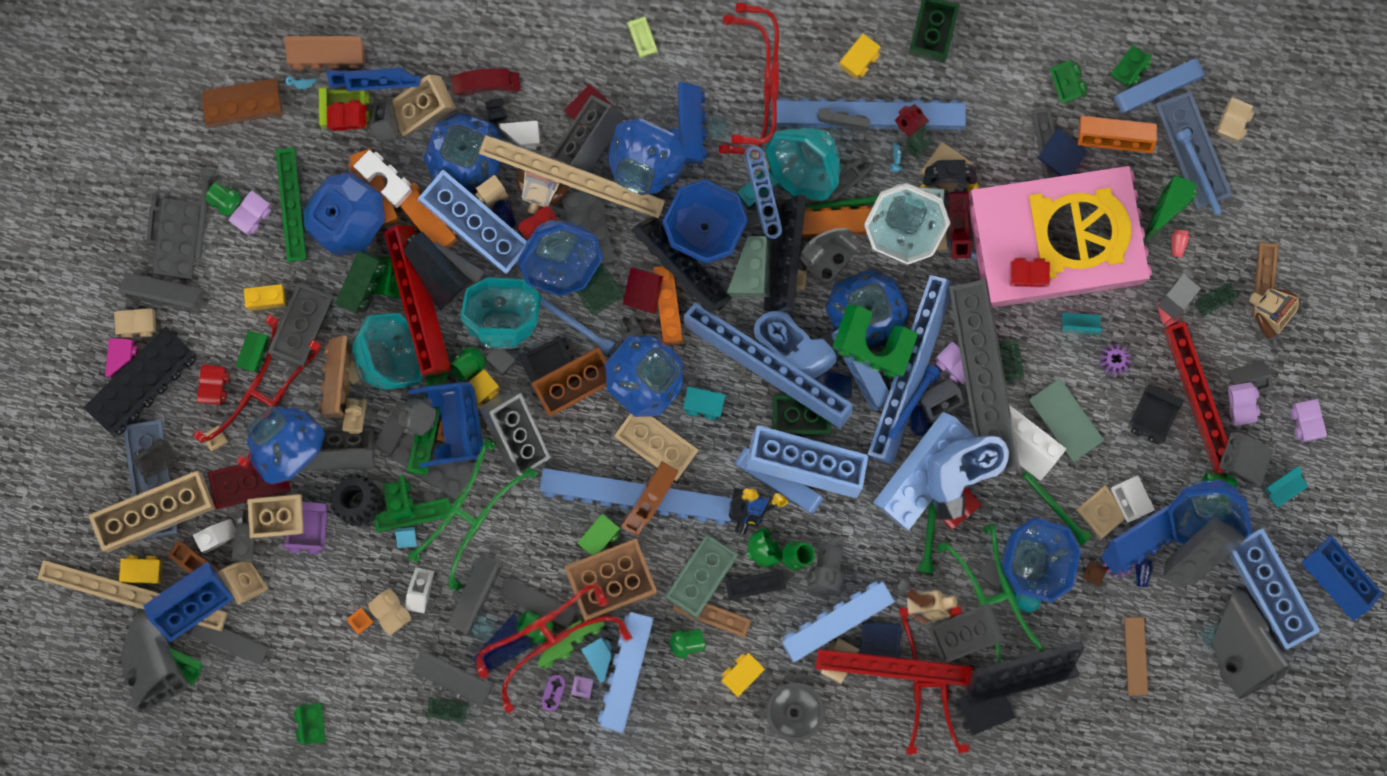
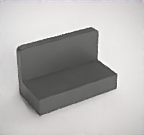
[1228,361,1273,392]

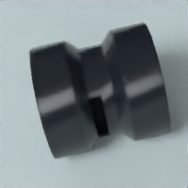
[485,98,508,122]

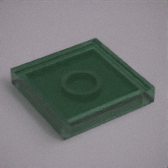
[576,264,624,317]

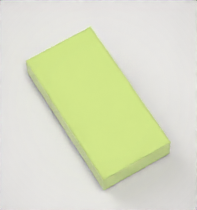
[627,16,658,58]

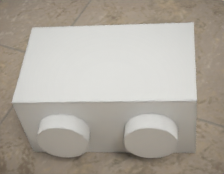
[1111,475,1155,523]

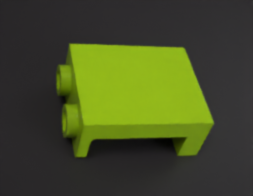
[319,88,370,129]

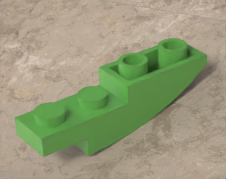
[537,620,606,669]

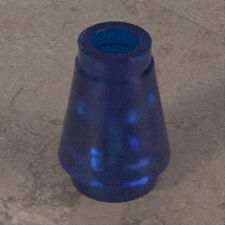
[493,200,516,227]
[910,406,929,436]
[1135,559,1154,587]

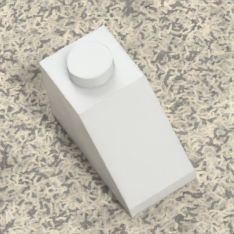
[500,121,540,151]
[193,519,236,554]
[405,567,434,613]

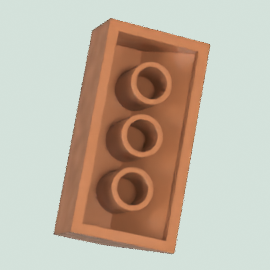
[285,36,365,71]

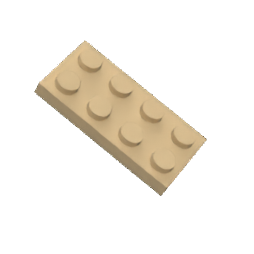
[614,413,699,482]

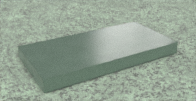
[1028,378,1105,463]
[664,533,739,619]

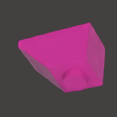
[105,338,138,379]

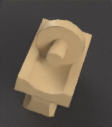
[342,398,367,434]

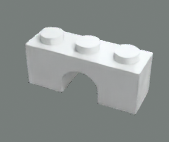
[354,150,412,208]

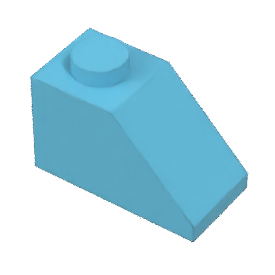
[581,638,613,683]

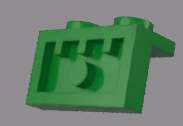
[1110,45,1153,88]
[1049,60,1088,104]
[383,474,414,520]
[169,648,203,685]
[293,703,326,745]

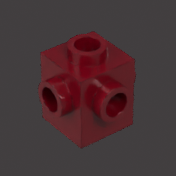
[894,104,929,138]

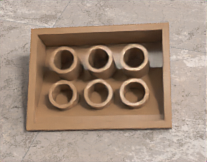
[319,335,353,419]
[564,539,658,621]

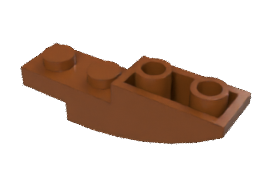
[621,461,679,536]
[167,540,221,573]

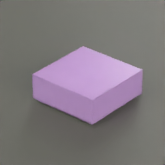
[571,675,594,698]

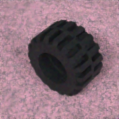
[329,474,383,527]

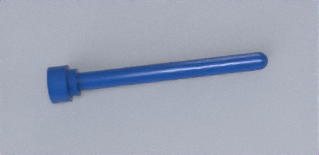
[889,365,941,439]

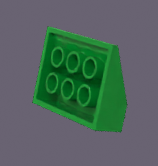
[1143,175,1198,244]

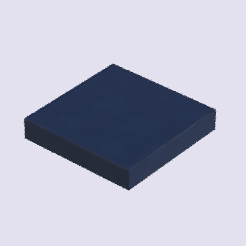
[1036,128,1088,177]
[860,622,901,658]

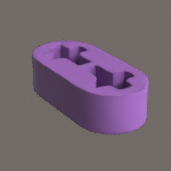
[541,675,566,711]

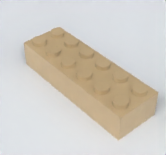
[88,471,216,553]

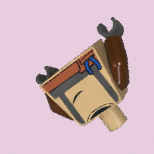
[516,168,570,214]
[1249,289,1310,349]
[897,580,957,624]

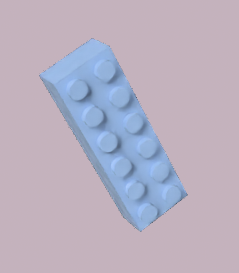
[417,170,527,274]
[873,412,975,530]
[745,425,868,498]
[1229,528,1320,651]
[781,581,895,663]
[598,612,654,733]

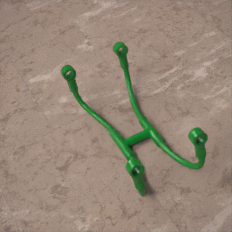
[407,438,538,591]
[937,523,1046,664]

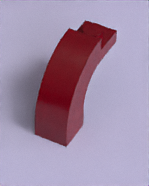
[451,68,521,96]
[948,191,972,259]

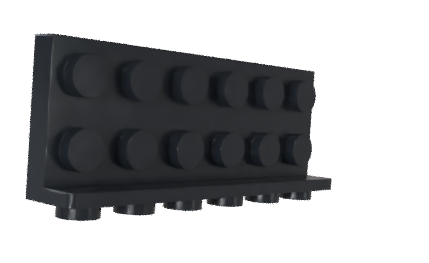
[763,194,806,312]
[631,216,732,314]
[83,327,196,437]
[966,641,1085,705]

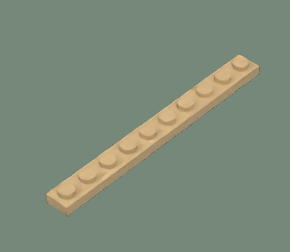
[479,135,665,218]
[37,560,227,631]

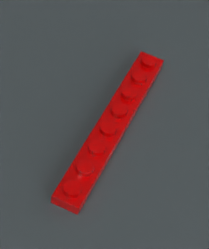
[815,648,972,686]

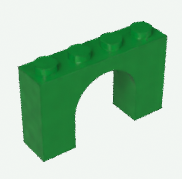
[832,305,918,378]

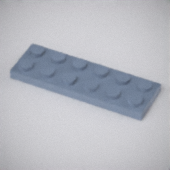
[1155,91,1233,210]
[124,420,179,540]

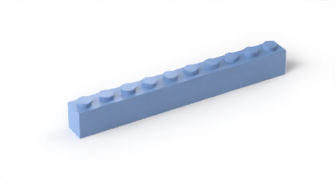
[776,98,966,130]
[868,275,955,465]
[684,302,853,429]
[539,468,732,525]

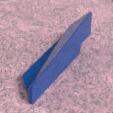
[326,68,421,91]

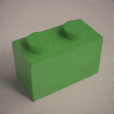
[577,514,621,556]

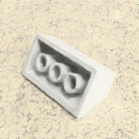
[1009,405,1066,481]

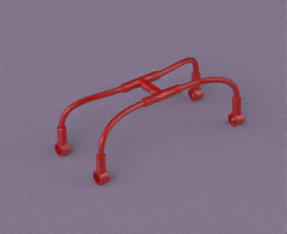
[719,3,779,155]
[193,315,322,468]
[476,584,633,714]
[899,606,969,756]

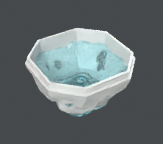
[864,183,950,264]

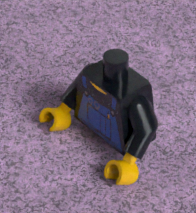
[920,159,979,193]
[729,487,788,535]

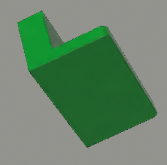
[372,257,400,299]
[236,331,270,374]

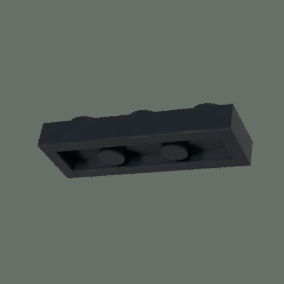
[725,570,786,600]

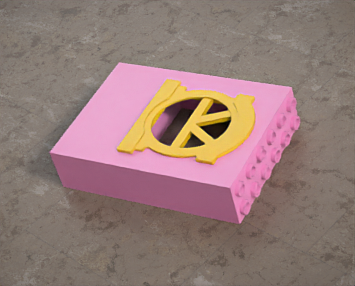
[969,166,1152,308]

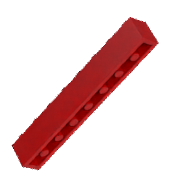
[384,225,451,376]
[1163,322,1228,474]

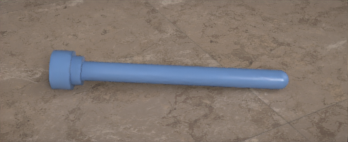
[1175,128,1222,215]
[540,296,616,356]

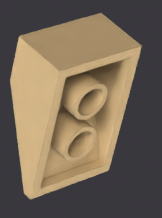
[392,75,456,137]
[248,495,304,538]

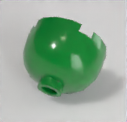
[746,527,782,567]

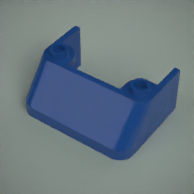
[409,382,483,467]

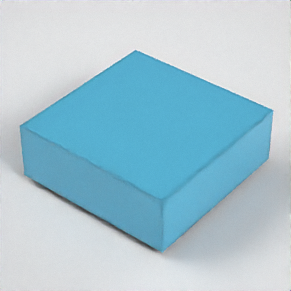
[395,527,417,548]

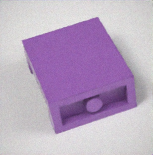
[284,502,328,554]

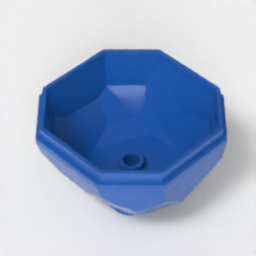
[304,172,385,256]
[662,179,748,264]

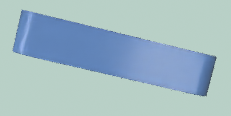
[1114,58,1205,115]
[744,146,782,238]
[832,329,889,411]
[734,447,824,515]

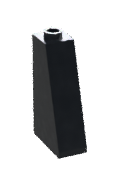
[403,231,470,311]

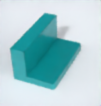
[1061,312,1102,335]
[1264,466,1308,508]

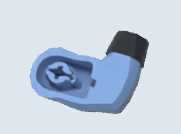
[753,311,843,379]
[927,436,1009,520]

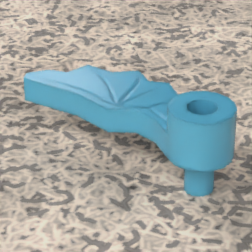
[285,77,317,90]
[890,142,903,173]

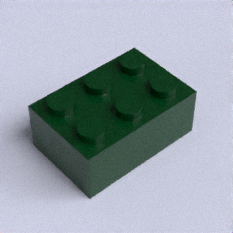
[908,0,960,64]
[335,250,387,313]
[772,395,831,436]

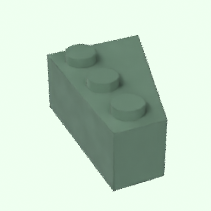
[727,236,772,297]

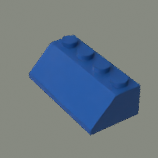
[678,82,707,165]
[1101,504,1175,575]
[1301,535,1383,621]
[143,562,234,642]

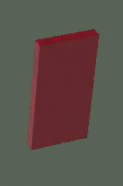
[207,454,292,510]

